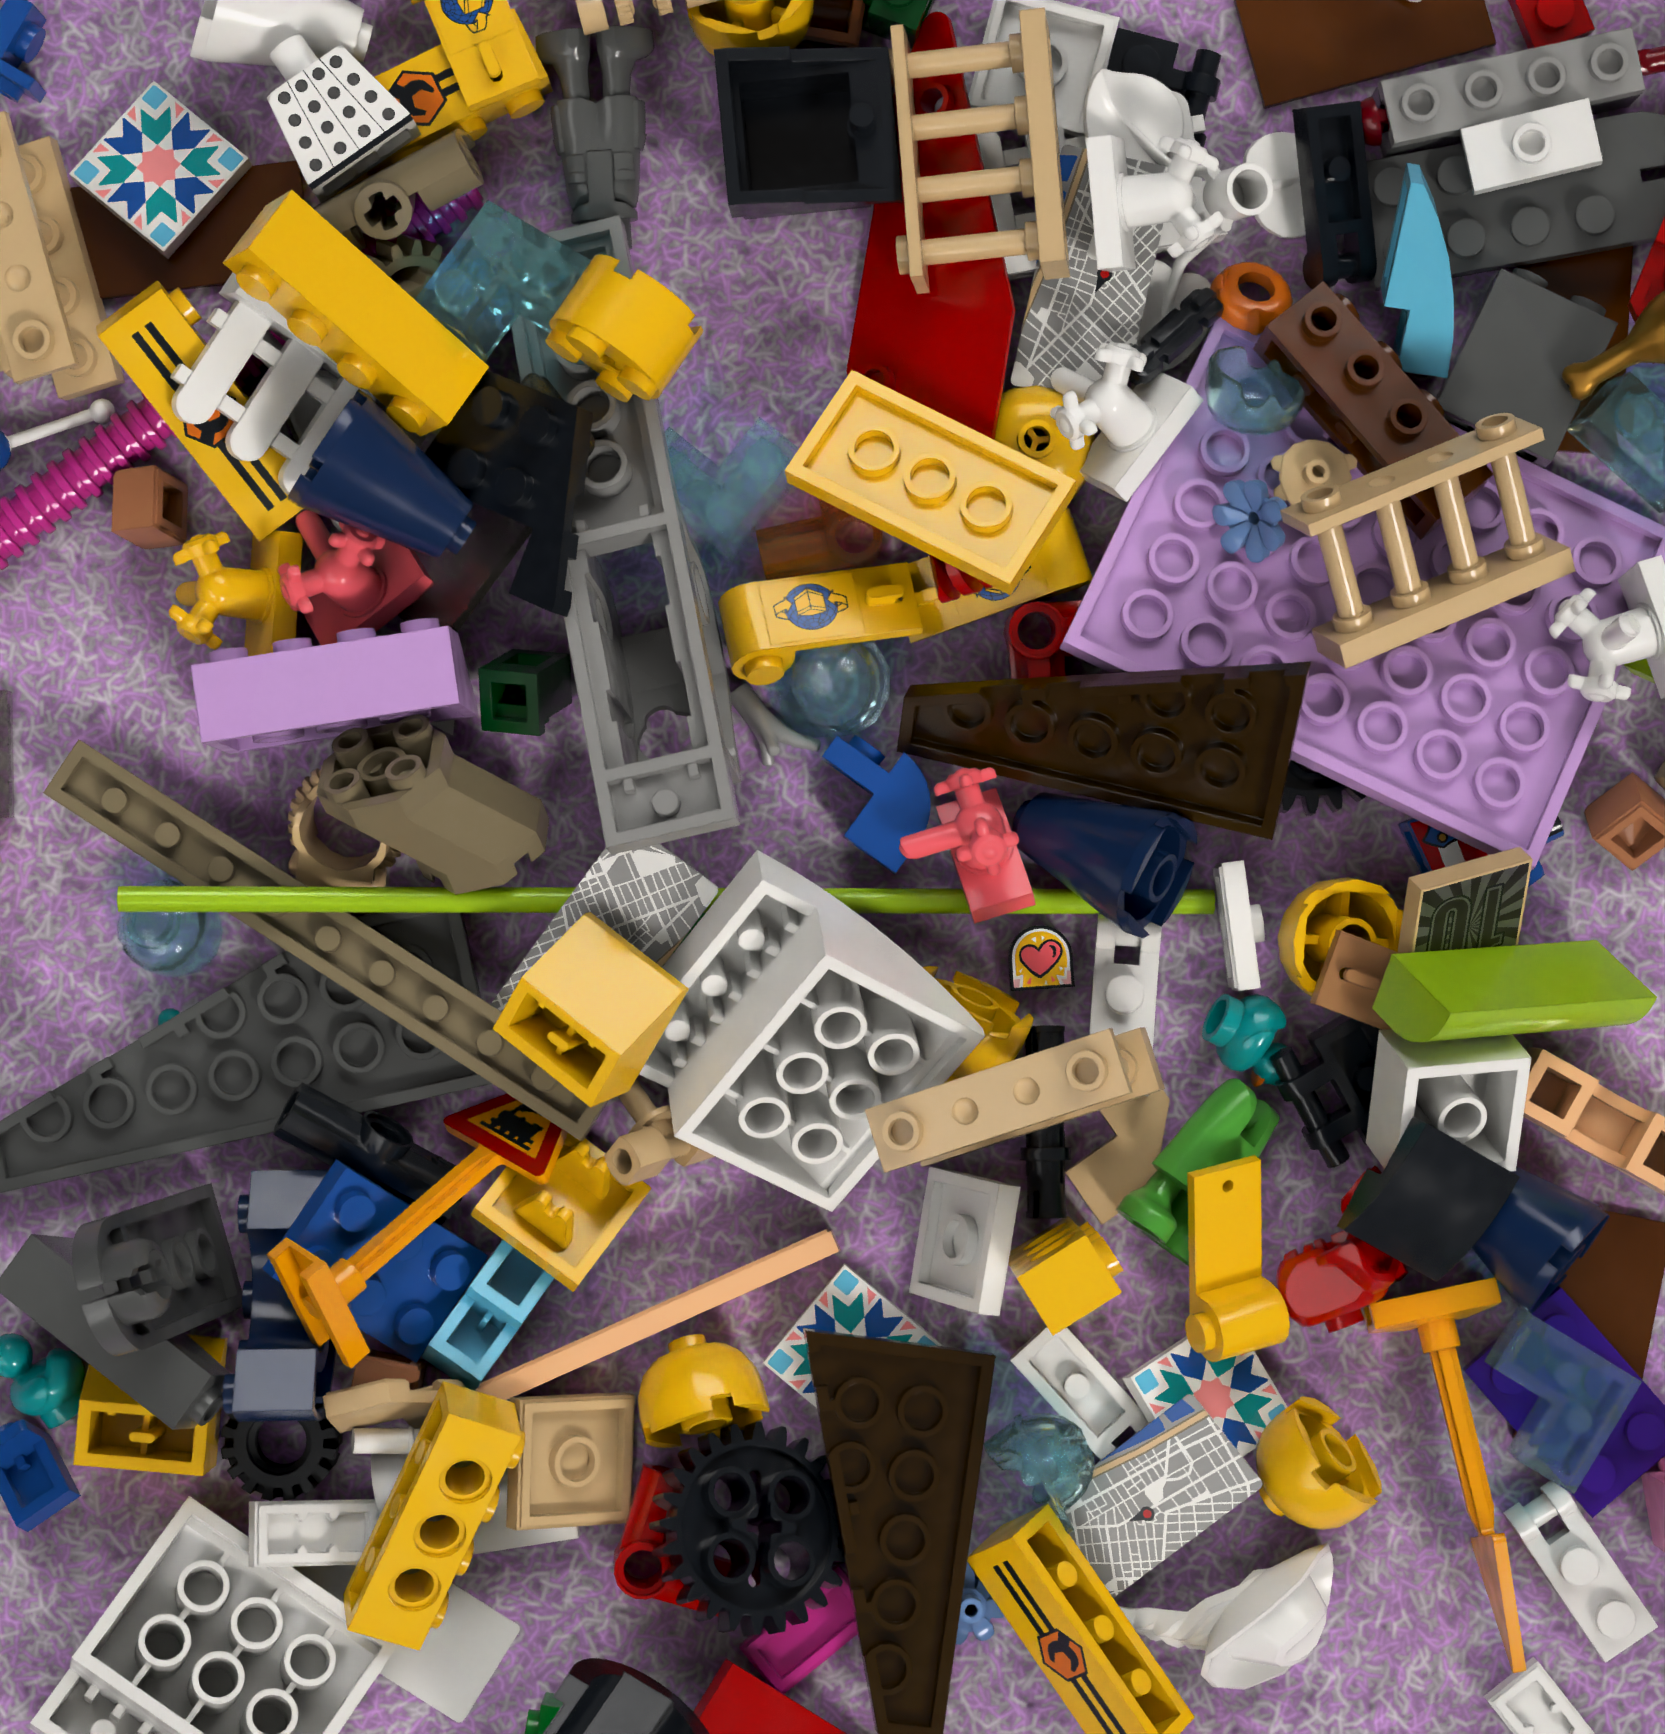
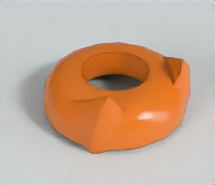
[1210,262,1293,336]

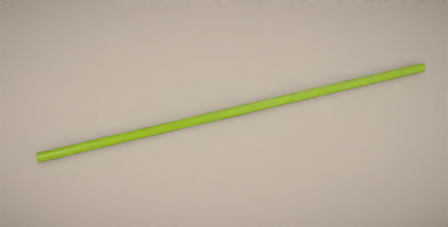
[117,886,1215,914]

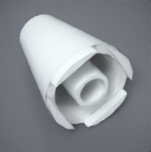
[190,0,373,66]

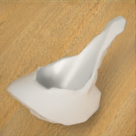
[1119,1543,1334,1690]

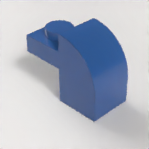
[822,734,931,875]

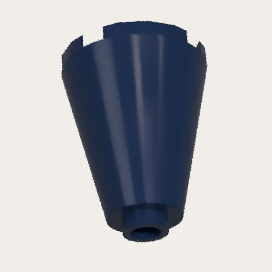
[287,389,478,559]
[1012,792,1198,938]
[1472,1166,1609,1314]

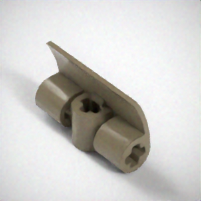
[313,129,484,251]

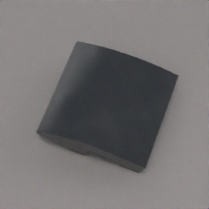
[1337,1117,1520,1282]

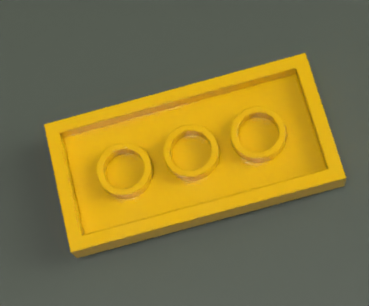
[784,370,1076,595]

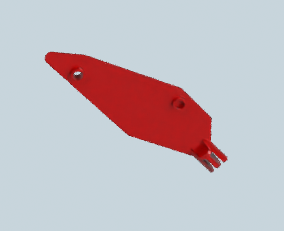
[846,12,1016,603]

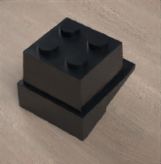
[714,46,903,220]

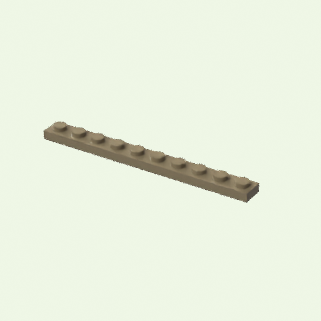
[43,739,609,1141]

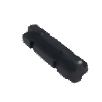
[1129,287,1224,385]

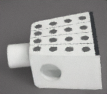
[267,34,421,203]

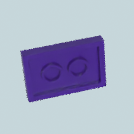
[1462,1287,1665,1518]

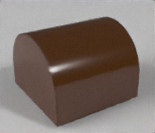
[803,0,865,47]

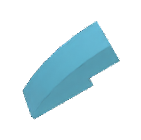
[1380,163,1454,378]
[421,1240,555,1391]

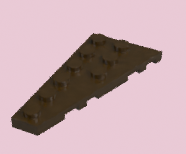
[897,662,1311,840]
[803,1328,996,1734]

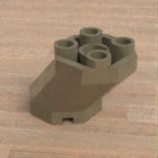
[317,714,549,895]

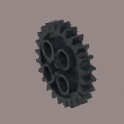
[649,1422,845,1637]

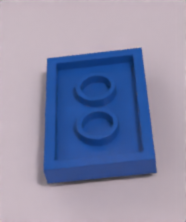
[262,1159,488,1363]

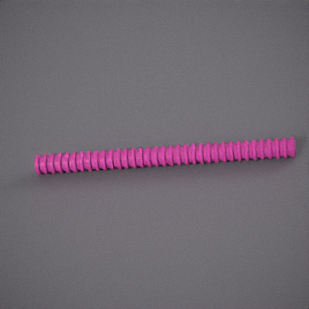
[0,188,484,570]

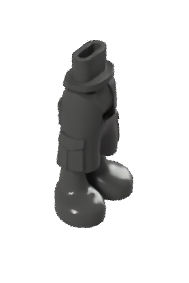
[535,25,654,250]

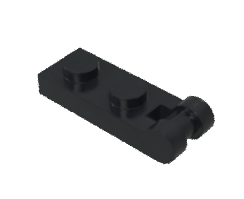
[1292,101,1377,289]

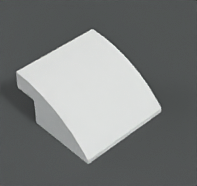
[639,850,985,1212]
[29,1496,399,1734]

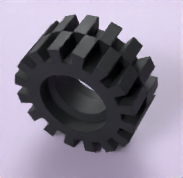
[221,1403,343,1501]

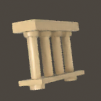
[888,7,1070,294]
[0,111,125,401]
[1280,413,1575,669]
[865,1027,1165,1173]

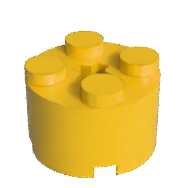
[545,254,703,403]

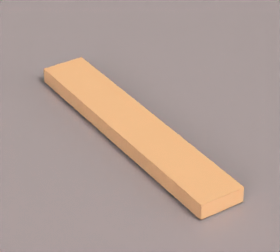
[476,1228,841,1400]

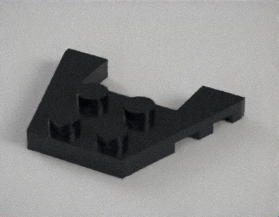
[401,370,593,617]

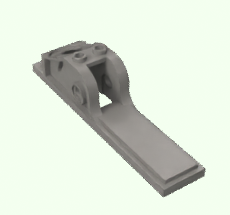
[496,215,742,855]

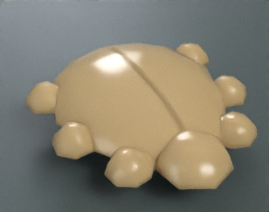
[1270,439,1357,506]

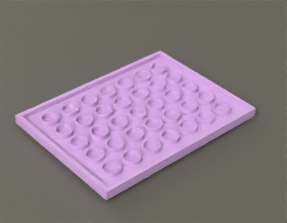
[1059,317,1665,870]

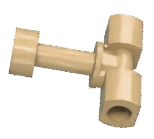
[604,1079,715,1186]

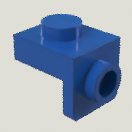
[0,1419,81,1532]

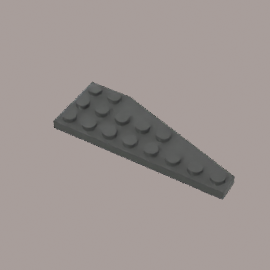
[0,913,492,1193]

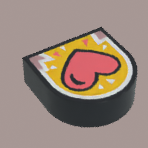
[1008,925,1075,991]

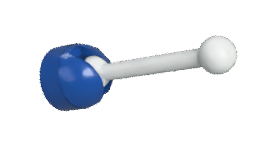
[0,398,115,471]

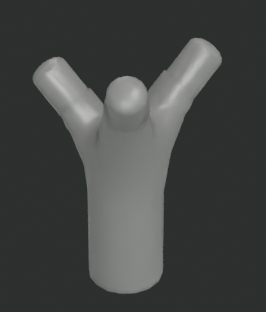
[731,683,821,766]

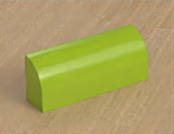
[1372,940,1657,1042]

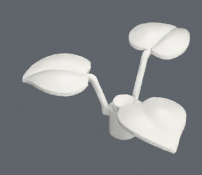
[1083,69,1306,372]

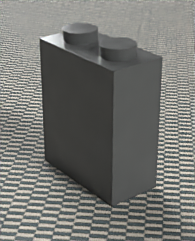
[1436,268,1618,469]

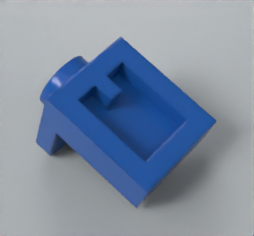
[0,0,47,103]

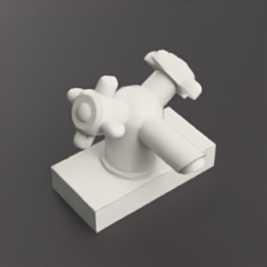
[1086,135,1224,272]
[1050,342,1204,502]
[1549,555,1665,702]

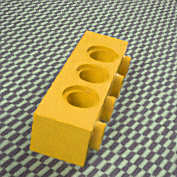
[1008,1215,1124,1336]
[343,1381,525,1651]

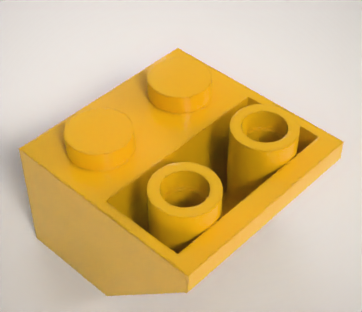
[493,912,689,1108]
[73,1334,228,1476]

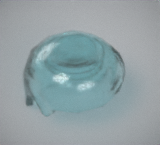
[1205,346,1305,435]
[116,878,224,978]

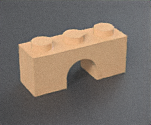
[1523,1047,1665,1196]

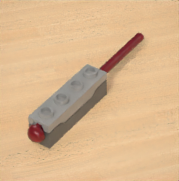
[1361,27,1665,158]

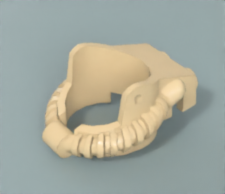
[288,766,402,887]

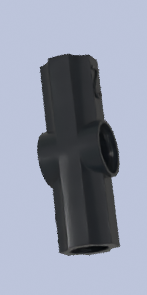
[273,1082,462,1225]

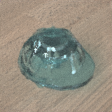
[770,641,892,737]
[984,1413,1095,1534]

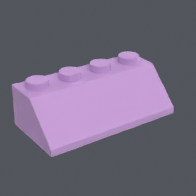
[191,618,478,754]

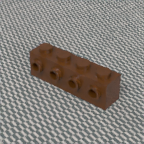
[1253,281,1494,540]

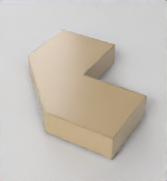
[1065,1090,1170,1225]
[323,1378,466,1433]

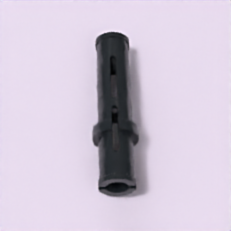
[1020,1025,1071,1219]

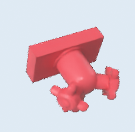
[278,510,437,645]
[899,767,1036,924]

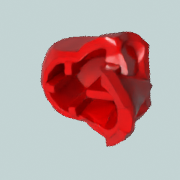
[1275,1166,1409,1333]

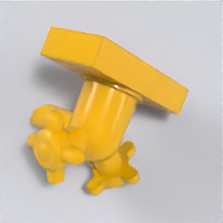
[168,531,303,656]

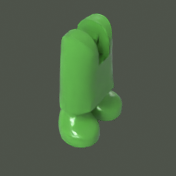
[1115,1078,1280,1266]

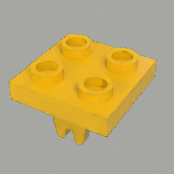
[471,1133,651,1292]

